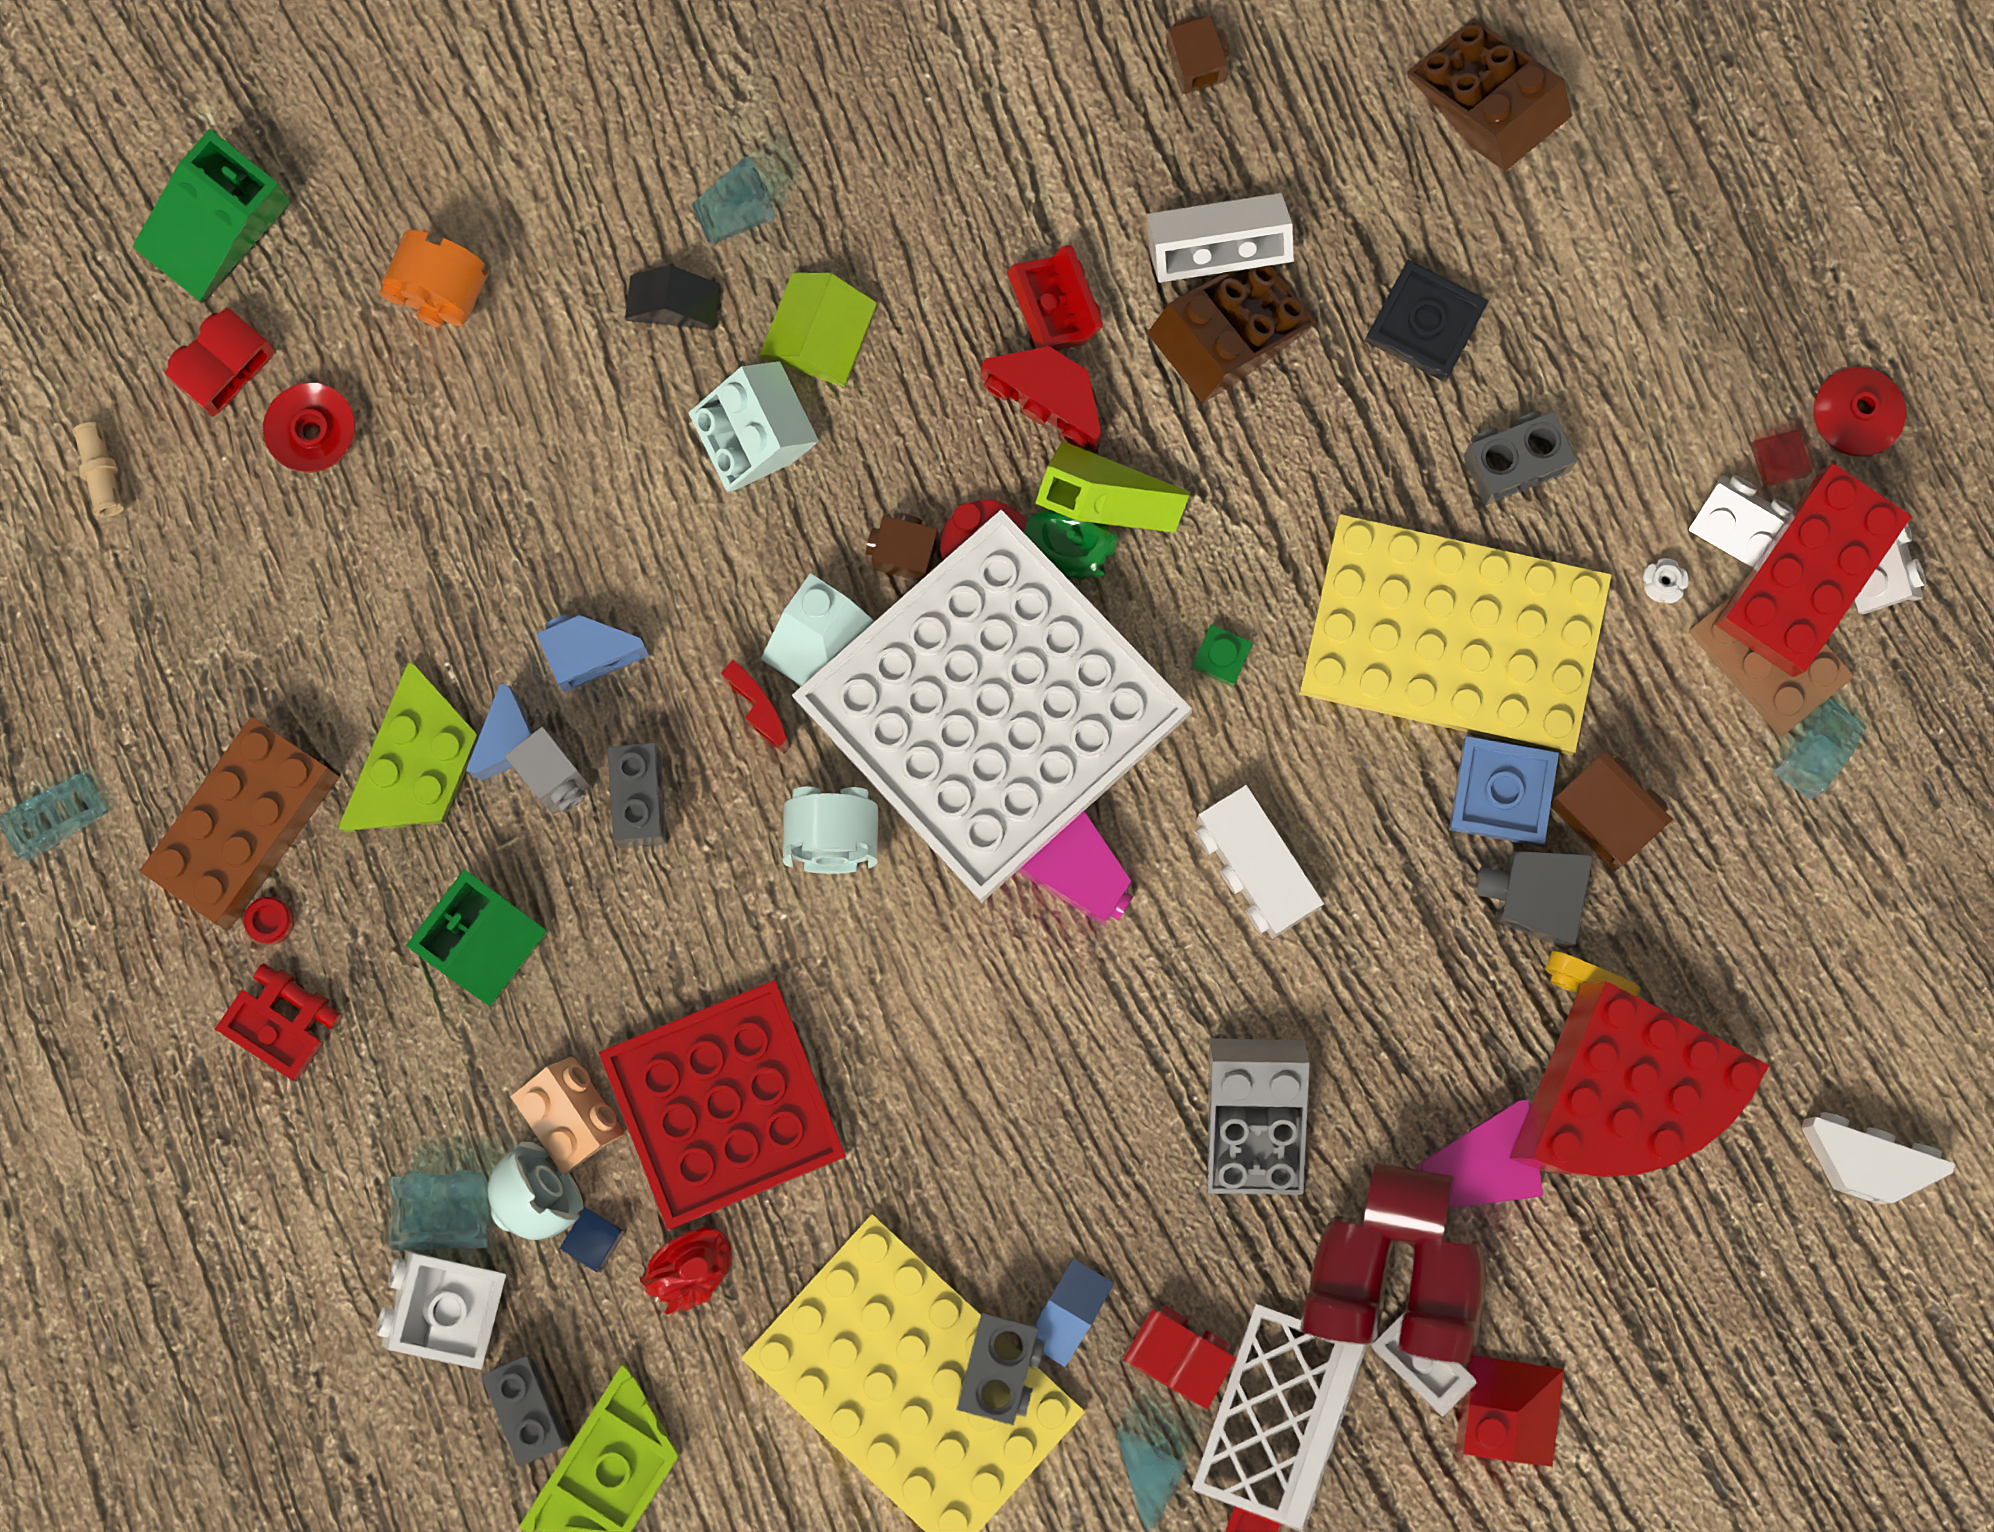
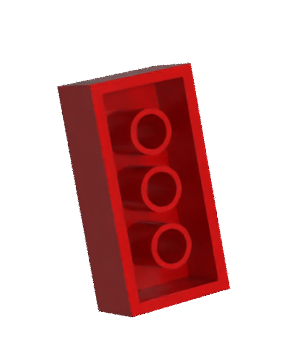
[1714,463,1912,677]

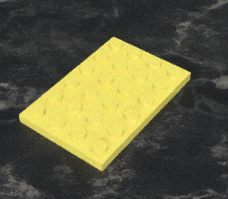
[1299,514,1611,756]
[741,1214,1085,1532]

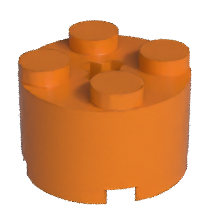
[379,229,489,328]

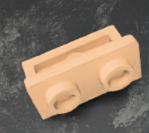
[511,1056,624,1175]

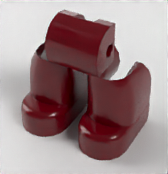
[1300,1163,1487,1364]

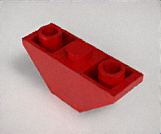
[980,346,1101,452]

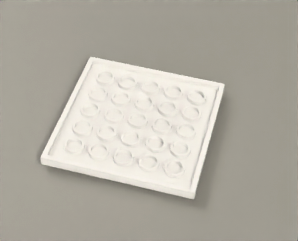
[792,510,1192,903]

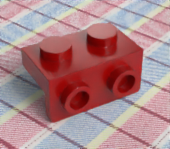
[1006,245,1103,350]

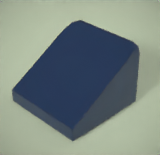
[560,1207,626,1273]

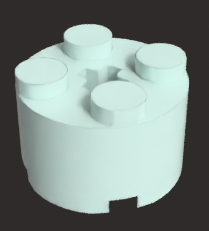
[782,787,878,874]

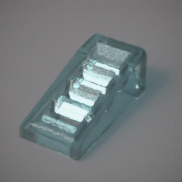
[0,772,110,861]

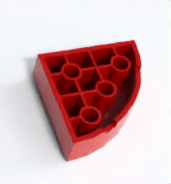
[1509,981,1769,1177]

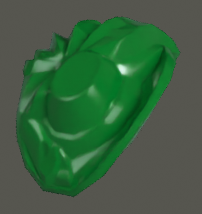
[1024,510,1118,580]

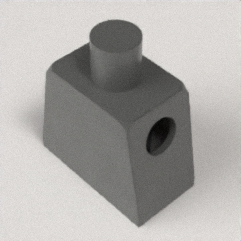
[1474,852,1593,949]

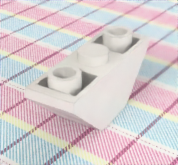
[1801,1112,1955,1205]

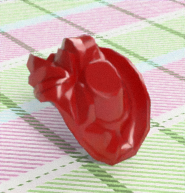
[639,1227,732,1314]

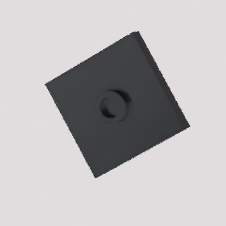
[1364,259,1489,383]

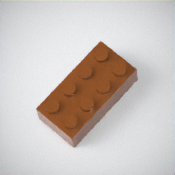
[139,716,339,931]

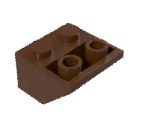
[1550,751,1673,872]

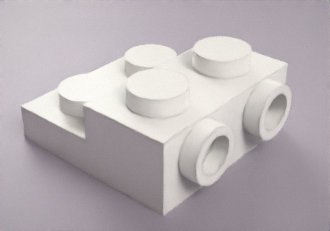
[376,1251,506,1370]

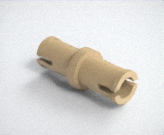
[72,422,124,518]

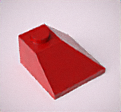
[1455,1355,1564,1467]

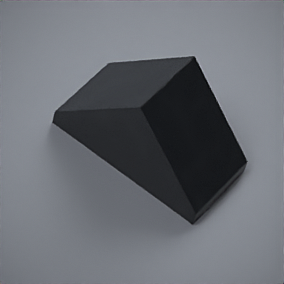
[625,265,721,330]

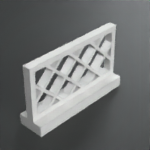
[1192,1304,1367,1532]

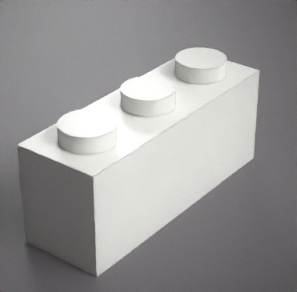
[1147,193,1294,283]
[1194,785,1324,939]

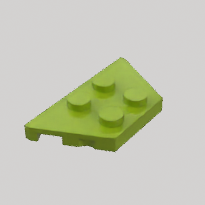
[338,662,479,833]
[518,1365,680,1532]

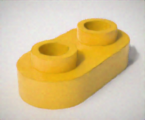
[1545,951,1641,997]

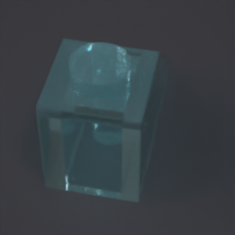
[1773,698,1867,800]

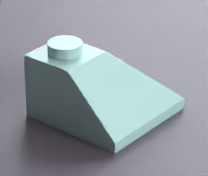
[761,573,875,686]

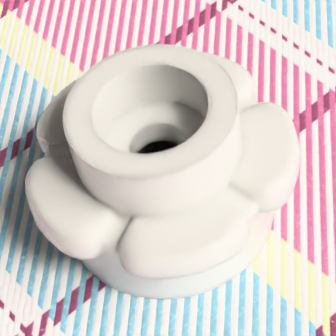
[1643,558,1689,603]

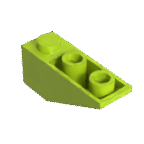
[1035,441,1191,533]

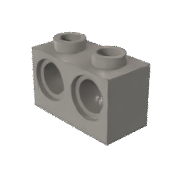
[504,726,590,814]

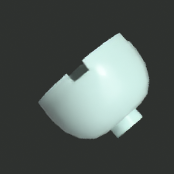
[488,1142,583,1240]

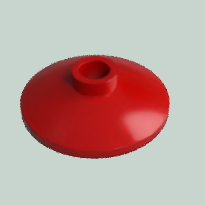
[1813,367,1906,457]
[263,383,356,473]

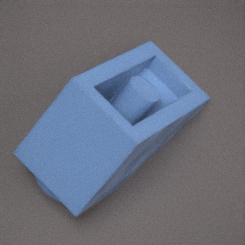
[536,615,650,693]

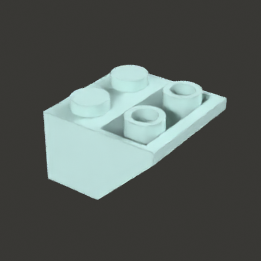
[689,361,819,492]

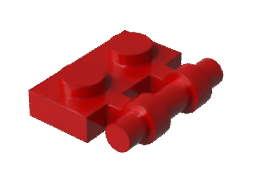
[215,963,342,1082]

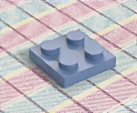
[1449,736,1559,847]

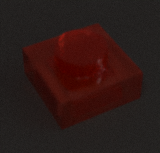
[1750,429,1813,488]

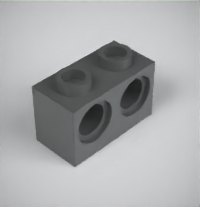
[1463,411,1577,506]
[607,743,667,848]
[956,1313,1045,1425]
[481,1354,571,1467]

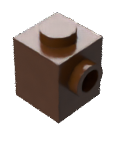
[1166,15,1230,95]
[866,513,938,581]

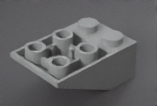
[1207,1038,1310,1195]

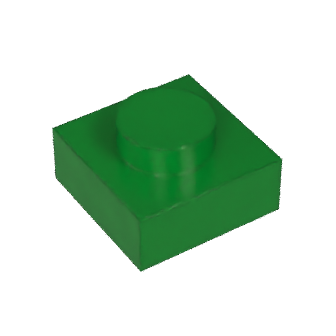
[1191,624,1253,688]

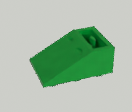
[132,129,291,304]

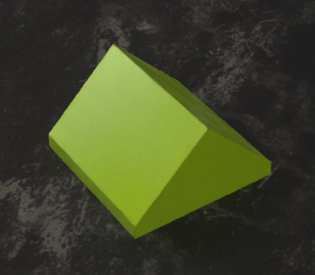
[760,273,877,388]

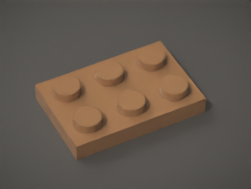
[1689,593,1855,738]

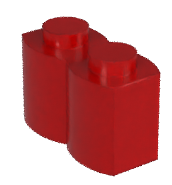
[164,307,275,417]
[1121,1305,1236,1410]

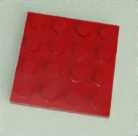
[598,980,847,1231]

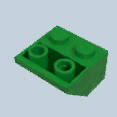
[406,869,548,1007]

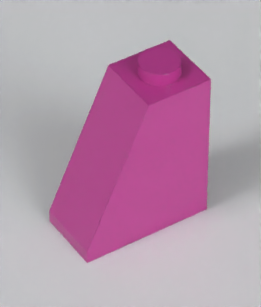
[1017,811,1133,926]
[1415,1100,1544,1209]

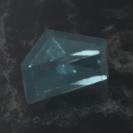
[692,157,774,244]
[1115,1429,1187,1531]

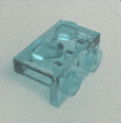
[388,1170,491,1250]

